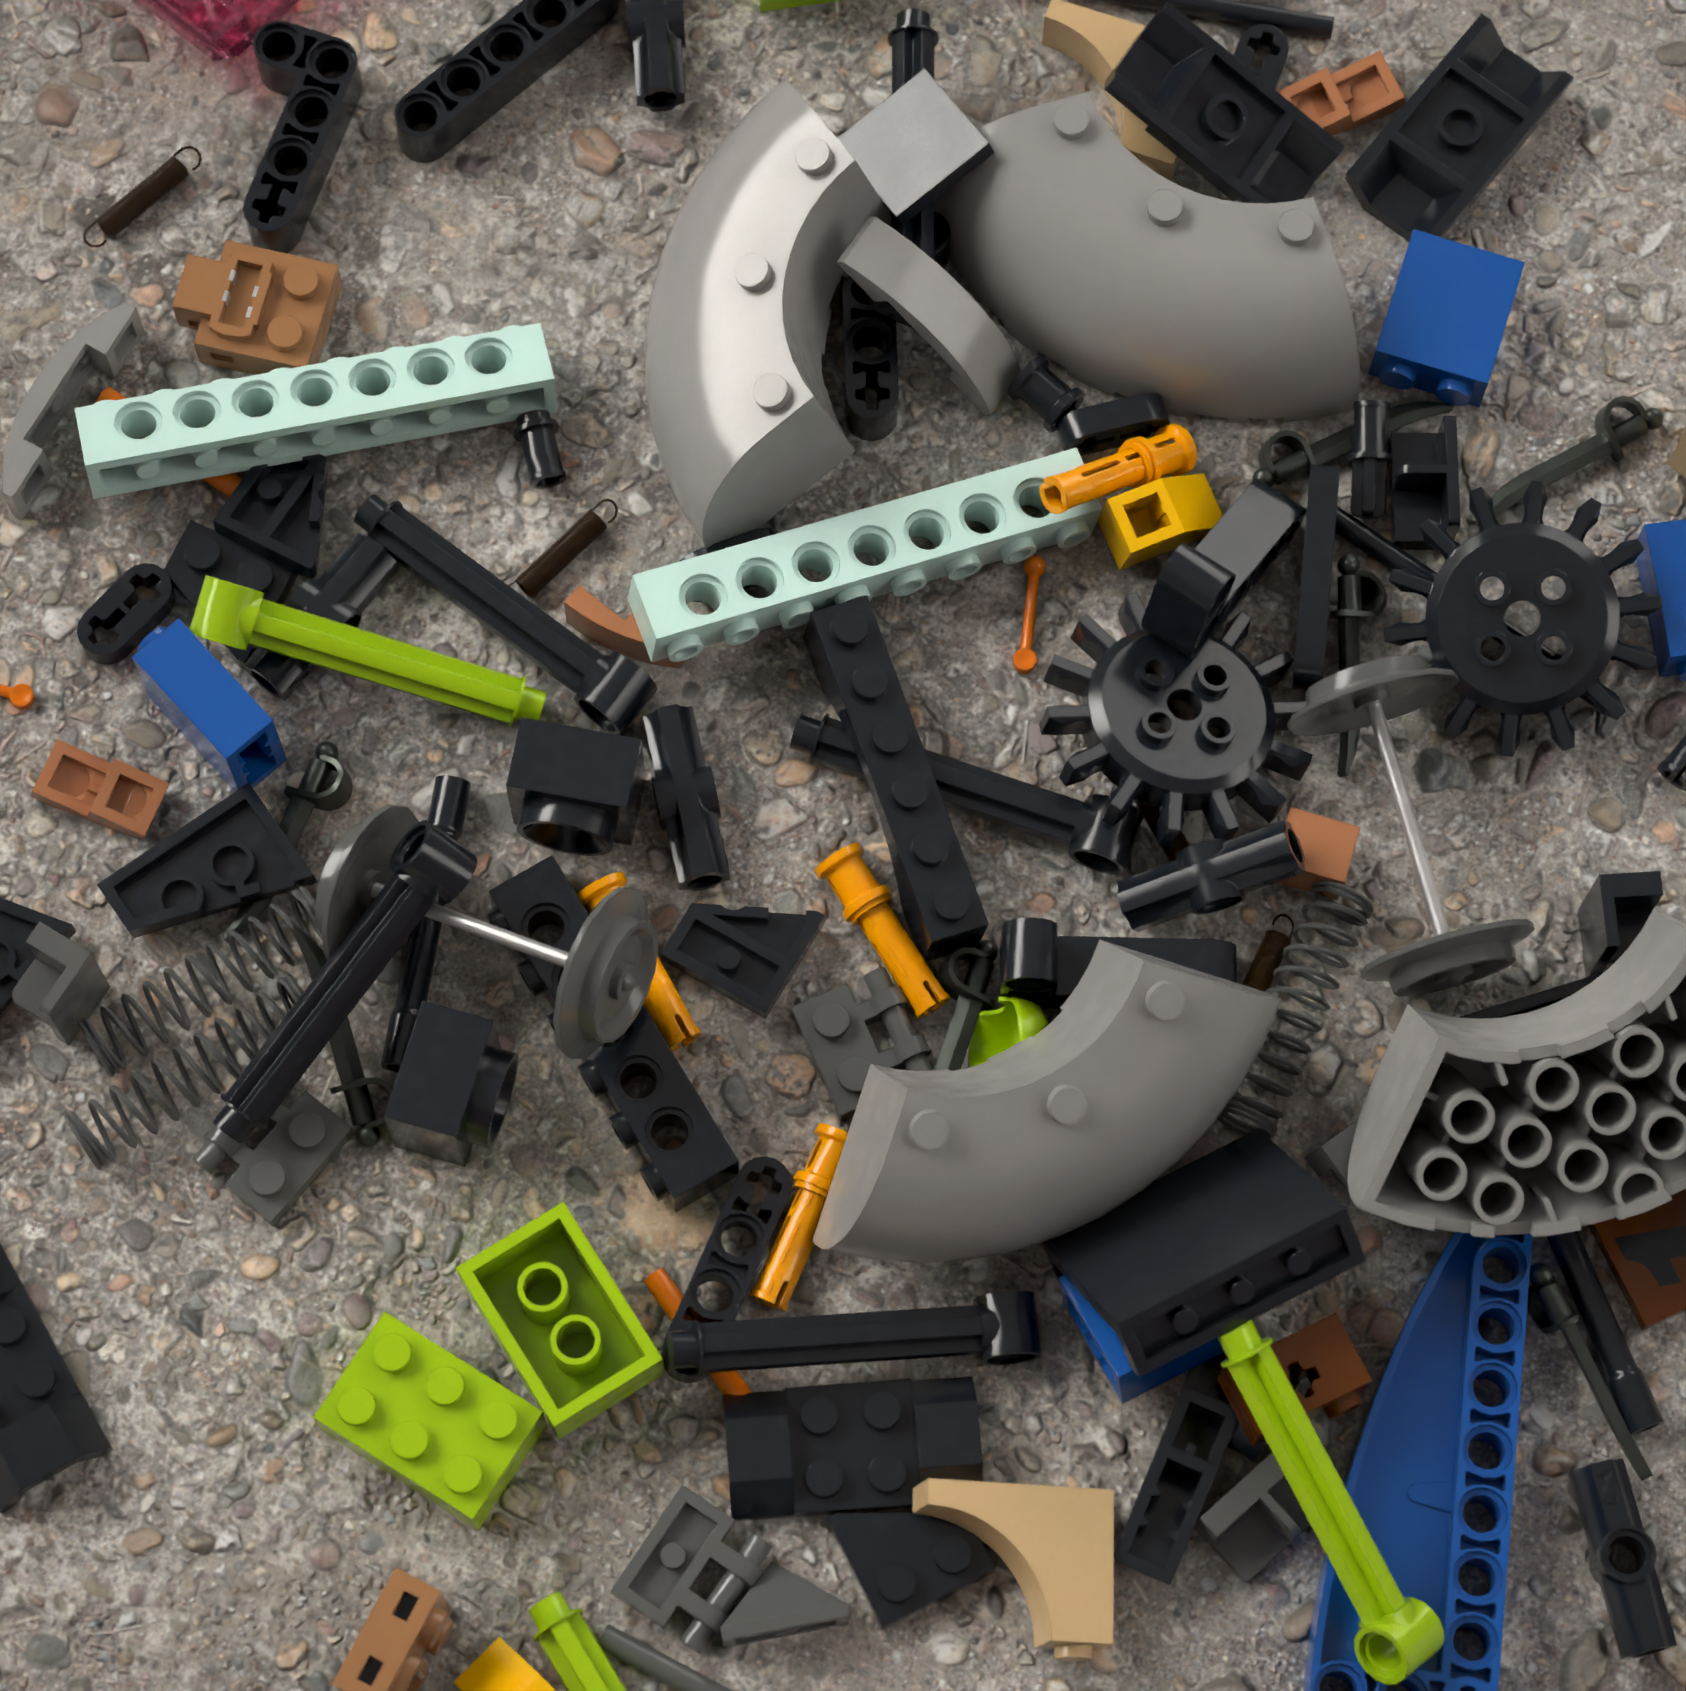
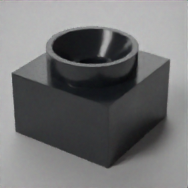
[506,717,646,856]
[384,1000,518,1167]

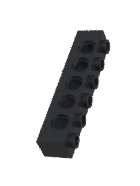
[486,855,739,1212]

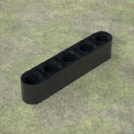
[394,0,620,163]

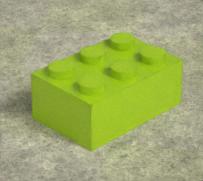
[456,1201,665,1440]
[313,1311,547,1531]

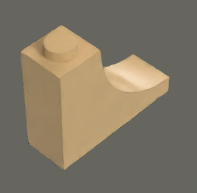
[1042,0,1180,181]
[913,1478,1114,1662]

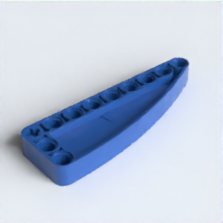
[1303,1232,1532,1691]

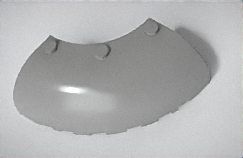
[645,79,891,548]
[934,91,1360,423]
[1348,909,1686,1238]
[812,940,1281,1263]

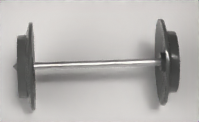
[1287,654,1535,997]
[315,804,658,1059]

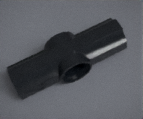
[626,0,686,112]
[244,533,399,701]
[643,704,730,892]
[1117,820,1306,932]
[1568,1458,1677,1660]

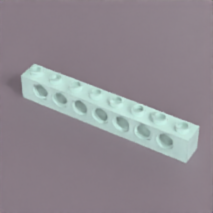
[74,323,557,499]
[628,447,1102,662]

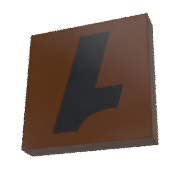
[1588,1189,1686,1331]

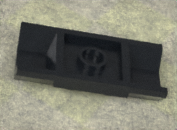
[1104,2,1345,203]
[1345,13,1574,242]
[0,1243,113,1514]
[722,1376,983,1522]

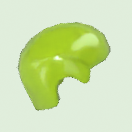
[968,996,1048,1068]

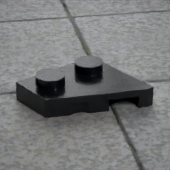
[213,454,328,579]
[164,520,299,670]
[660,903,825,1019]
[827,1513,996,1630]

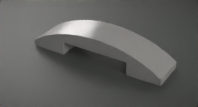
[837,217,1021,415]
[2,302,145,520]

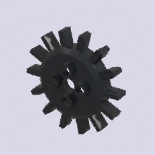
[1383,480,1663,757]
[1039,592,1313,848]

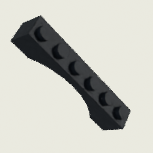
[803,596,989,961]

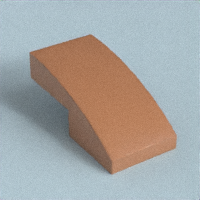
[1278,50,1406,136]
[564,585,686,668]
[31,739,170,839]

